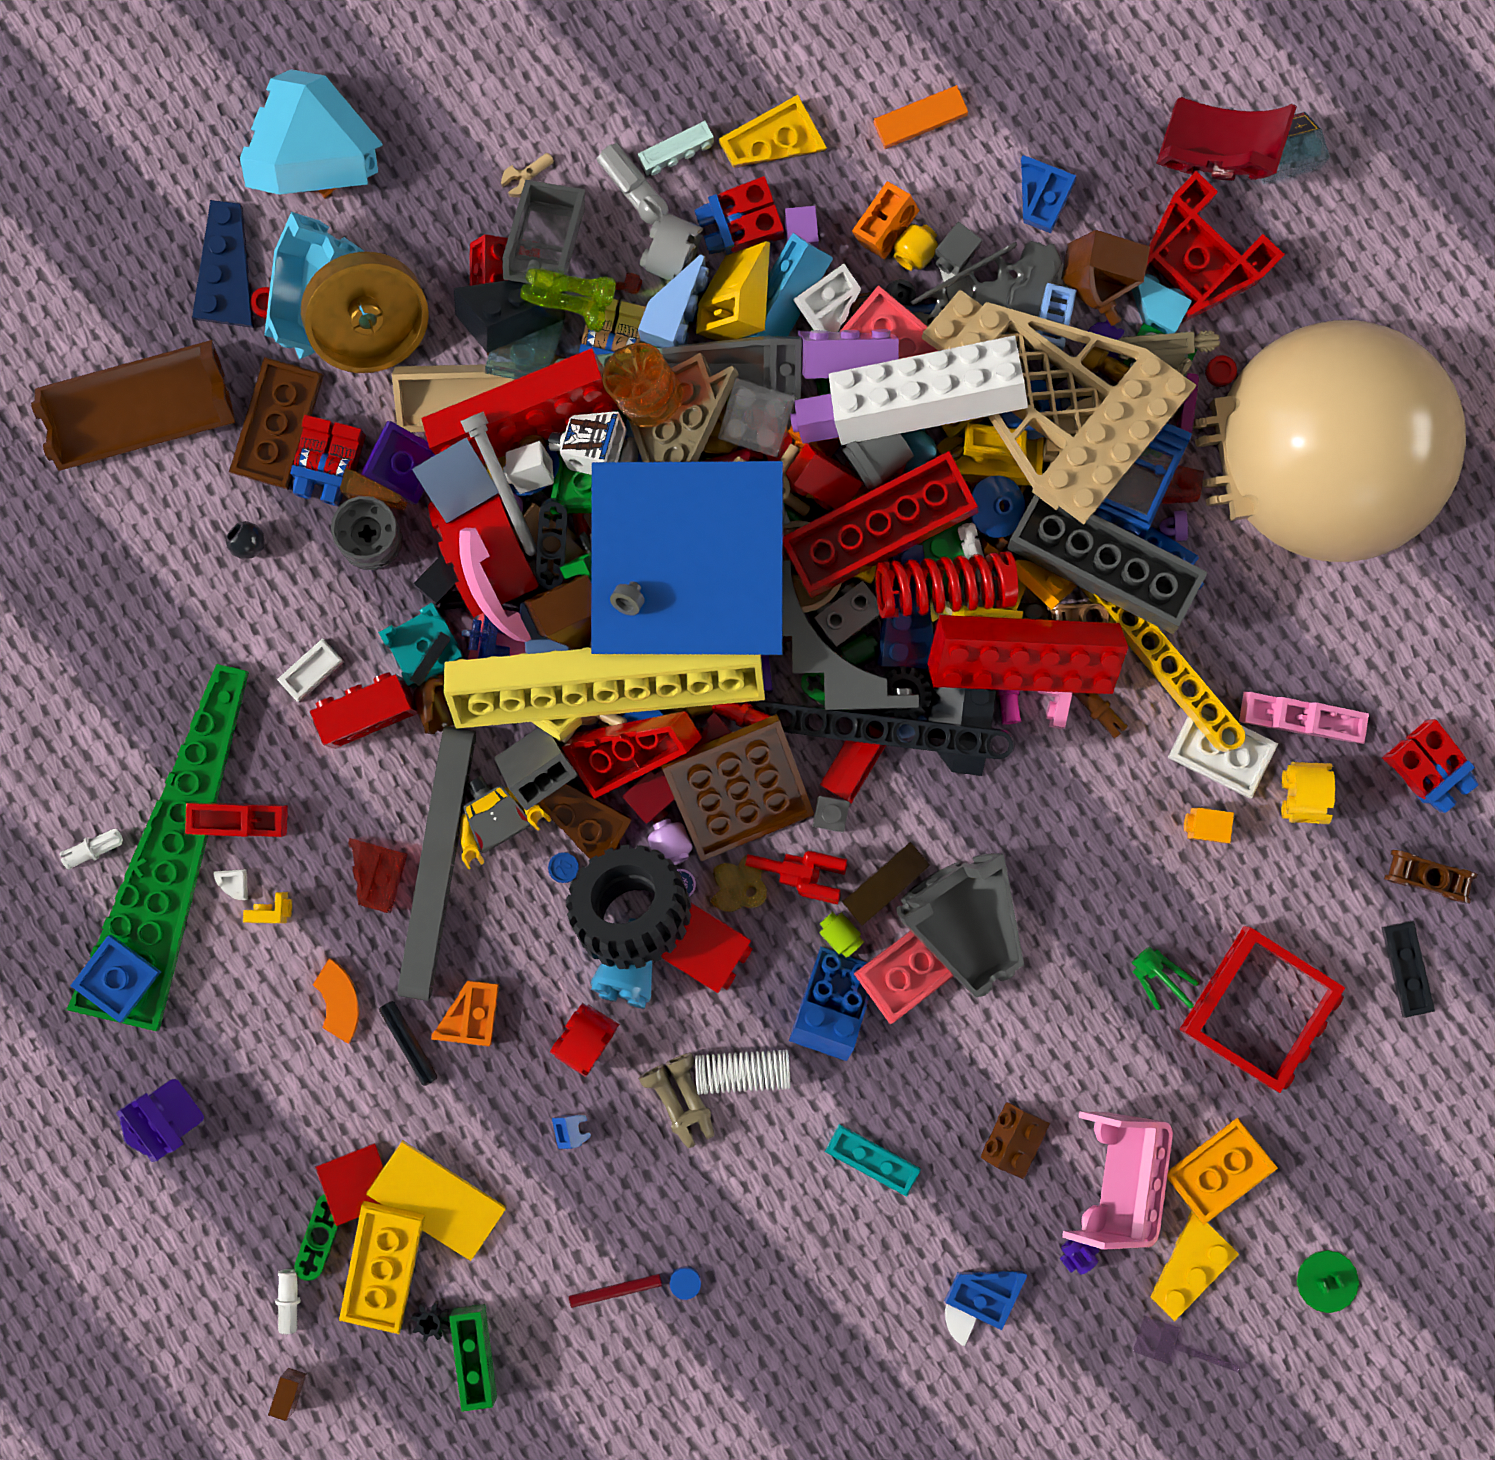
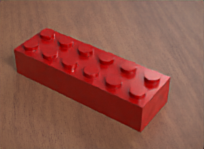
[421,348,620,464]
[783,451,978,598]
[928,615,1128,694]

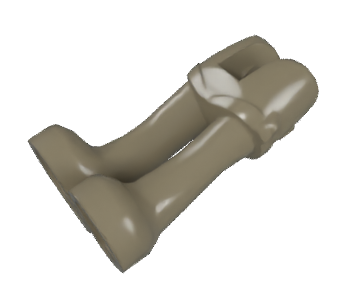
[638,1052,715,1148]

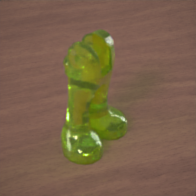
[520,268,615,332]

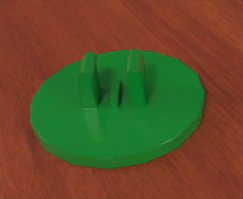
[1296,1250,1359,1313]

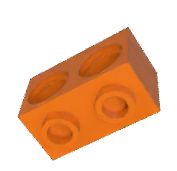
[852,181,920,260]

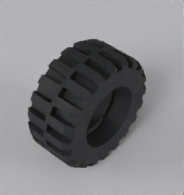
[566,845,691,969]

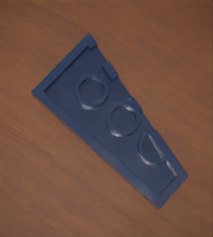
[192,200,254,328]
[877,545,934,669]

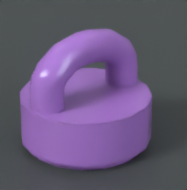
[1159,510,1188,541]

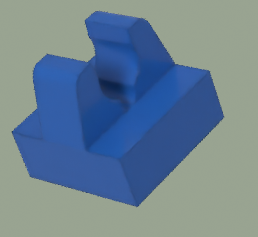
[552,1115,591,1149]

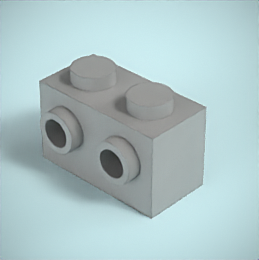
[813,581,880,649]

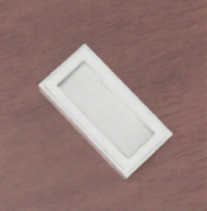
[277,638,344,702]

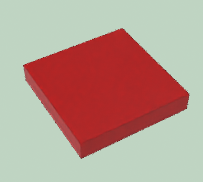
[315,1143,384,1226]

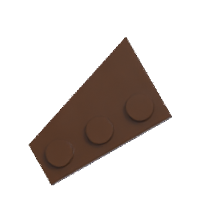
[537,783,632,859]

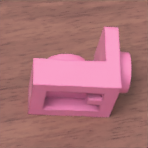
[1037,691,1072,729]

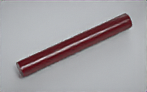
[569,1274,662,1308]

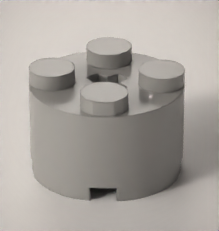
[640,213,703,281]

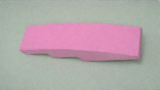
[1239,692,1369,744]

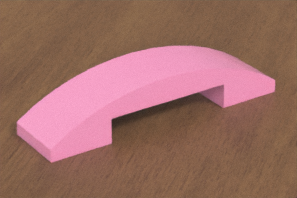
[459,528,531,642]

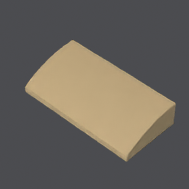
[392,364,517,432]

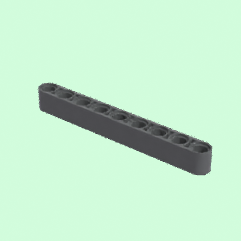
[398,726,476,1001]

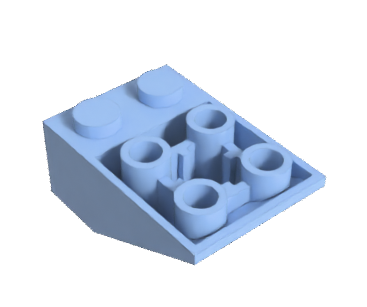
[638,255,710,348]

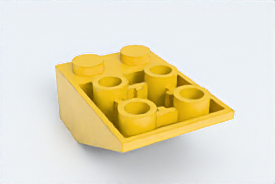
[696,241,770,341]

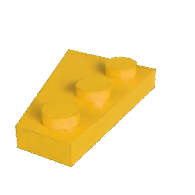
[719,95,827,168]
[1150,1210,1239,1321]

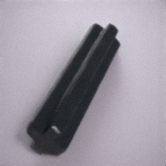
[379,1001,437,1086]

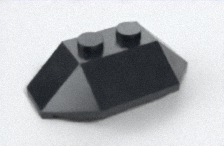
[928,683,996,776]

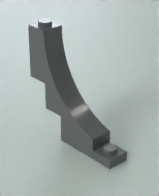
[783,555,919,710]

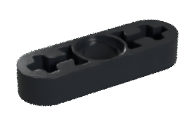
[536,498,568,589]

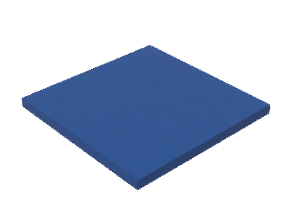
[591,461,783,655]

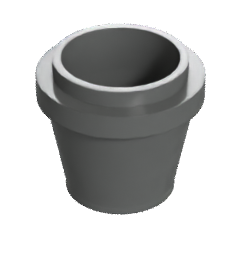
[842,434,914,492]

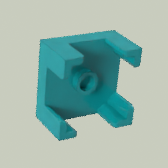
[378,603,466,689]

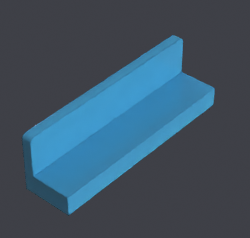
[739,233,833,339]

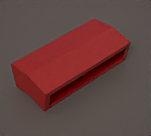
[820,726,886,804]

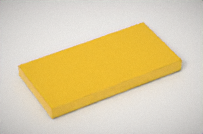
[366,1140,506,1261]
[339,1201,425,1334]

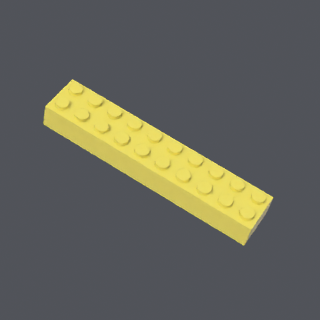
[444,647,765,729]

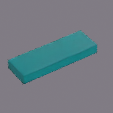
[825,1124,921,1197]

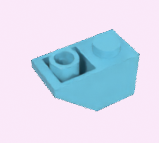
[1132,274,1192,334]

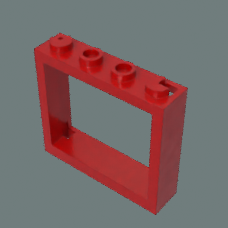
[1179,926,1345,1093]

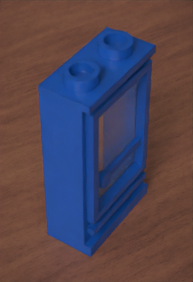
[1093,423,1192,539]

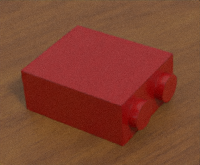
[661,902,753,993]

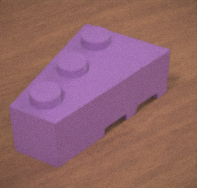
[798,329,899,379]

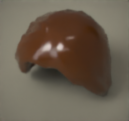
[413,673,455,734]

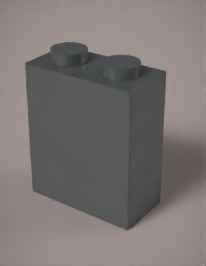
[494,727,578,811]

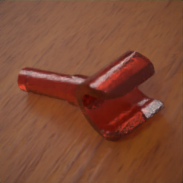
[598,273,642,294]

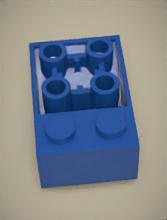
[789,946,870,1061]

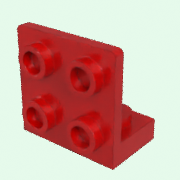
[470,234,540,286]

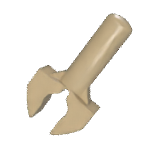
[501,153,554,197]

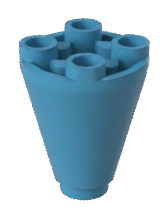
[590,918,652,1009]

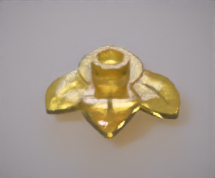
[710,855,767,912]

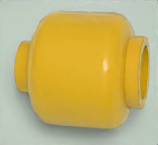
[894,224,938,271]

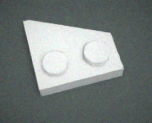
[793,264,861,332]

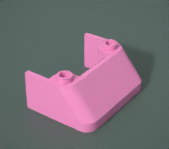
[1063,1111,1173,1249]

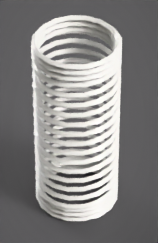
[695,1049,790,1095]

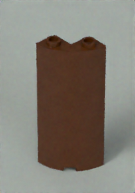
[31,340,235,471]

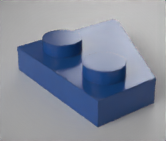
[1021,155,1076,233]
[944,1271,1028,1330]

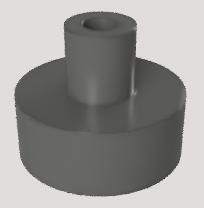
[610,581,644,615]

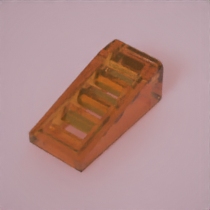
[340,468,407,510]

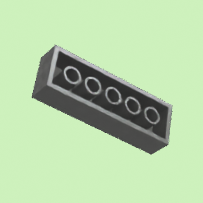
[1007,495,1208,634]

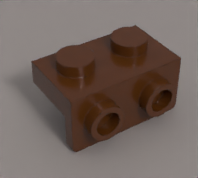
[981,1102,1050,1179]

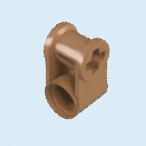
[1047,603,1109,623]

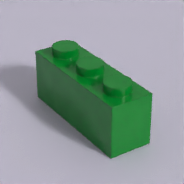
[449,1304,497,1412]

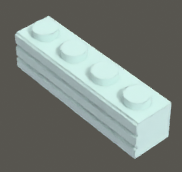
[638,121,714,175]

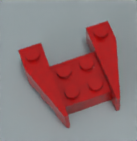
[1146,171,1285,322]

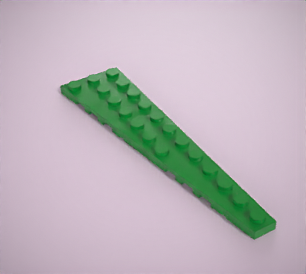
[66,664,249,1031]

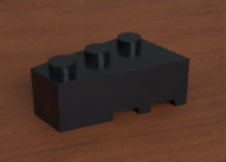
[454,280,566,353]

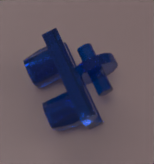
[462,614,510,659]

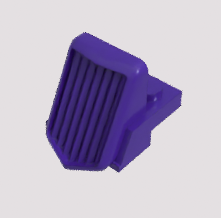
[116,1079,204,1162]

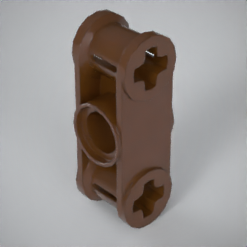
[1384,850,1478,904]

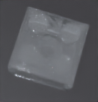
[717,377,798,457]

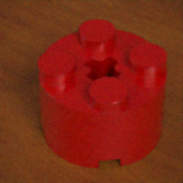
[550,1002,620,1077]

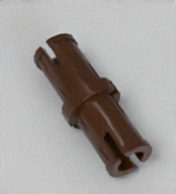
[1072,693,1128,739]

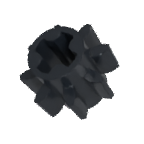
[411,1300,450,1342]

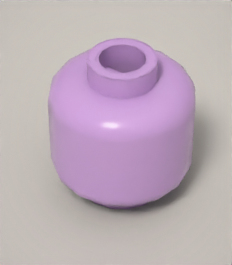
[648,819,693,865]

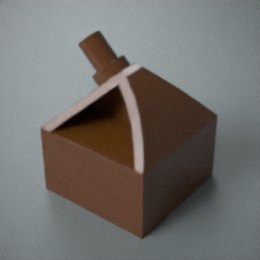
[1061,230,1150,326]
[523,575,592,650]

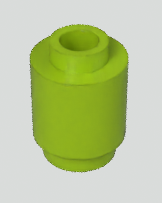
[819,912,864,958]

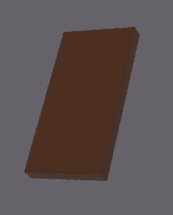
[229,357,324,490]

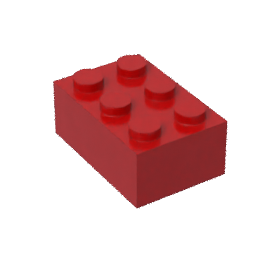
[309,672,417,749]

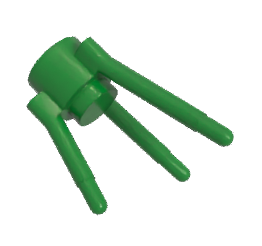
[1131,946,1199,1010]

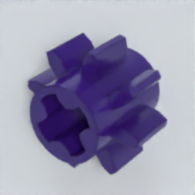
[1060,1239,1100,1275]

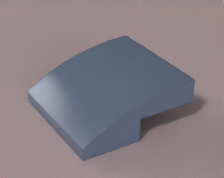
[412,437,499,523]

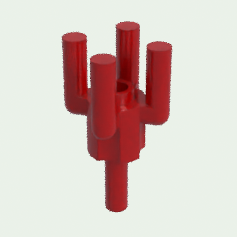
[745,851,848,905]

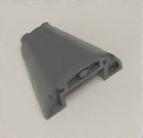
[896,853,1024,998]

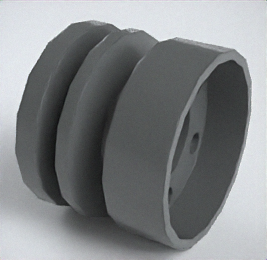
[331,496,403,570]

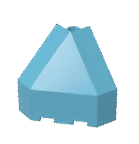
[240,69,383,195]
[264,212,368,360]

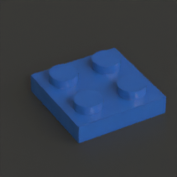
[70,935,161,1023]

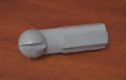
[596,143,668,225]

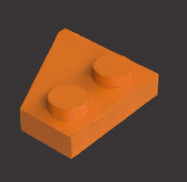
[431,980,499,1046]

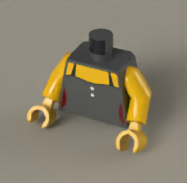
[460,776,551,869]

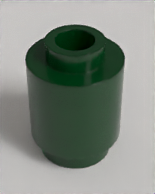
[835,631,879,668]

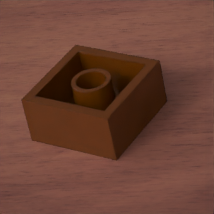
[268,1368,307,1421]

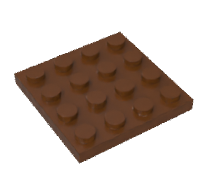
[661,714,815,861]

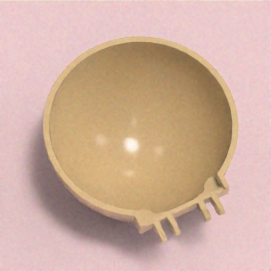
[1193,320,1466,562]

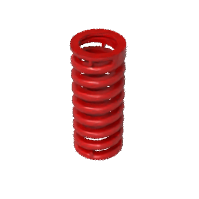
[875,551,1018,619]

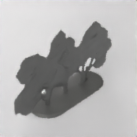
[910,241,1067,353]

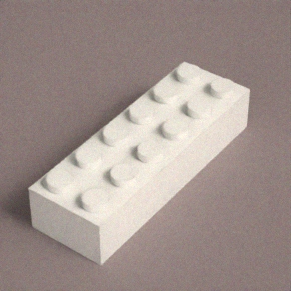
[829,335,1028,445]

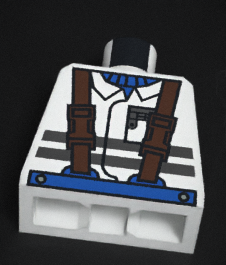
[549,412,627,475]

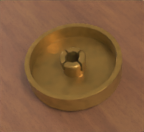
[301,251,429,373]

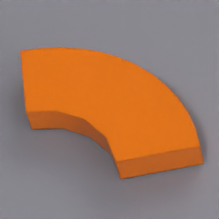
[313,958,360,1044]

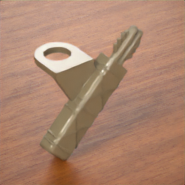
[1118,330,1220,375]

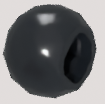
[226,521,265,560]

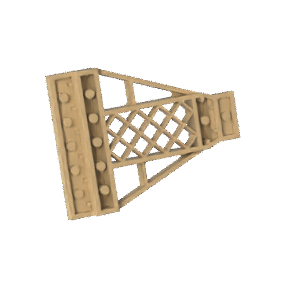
[922,290,1196,524]

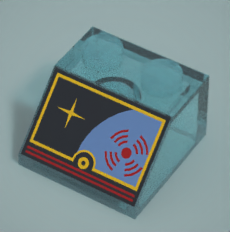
[1261,111,1330,185]

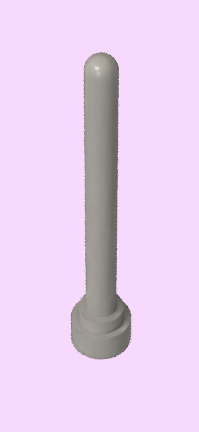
[460,412,537,556]

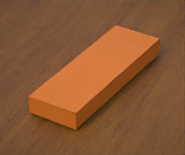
[873,85,968,149]

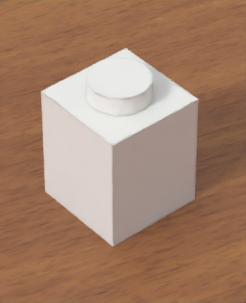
[503,441,554,494]

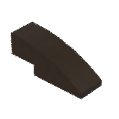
[841,842,930,926]

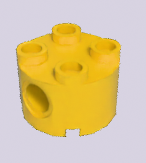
[1281,762,1335,824]

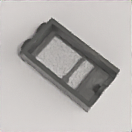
[503,180,585,289]

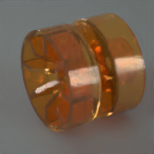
[602,343,683,427]

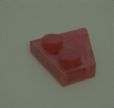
[348,838,408,913]

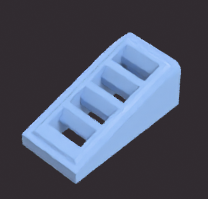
[1035,283,1077,350]

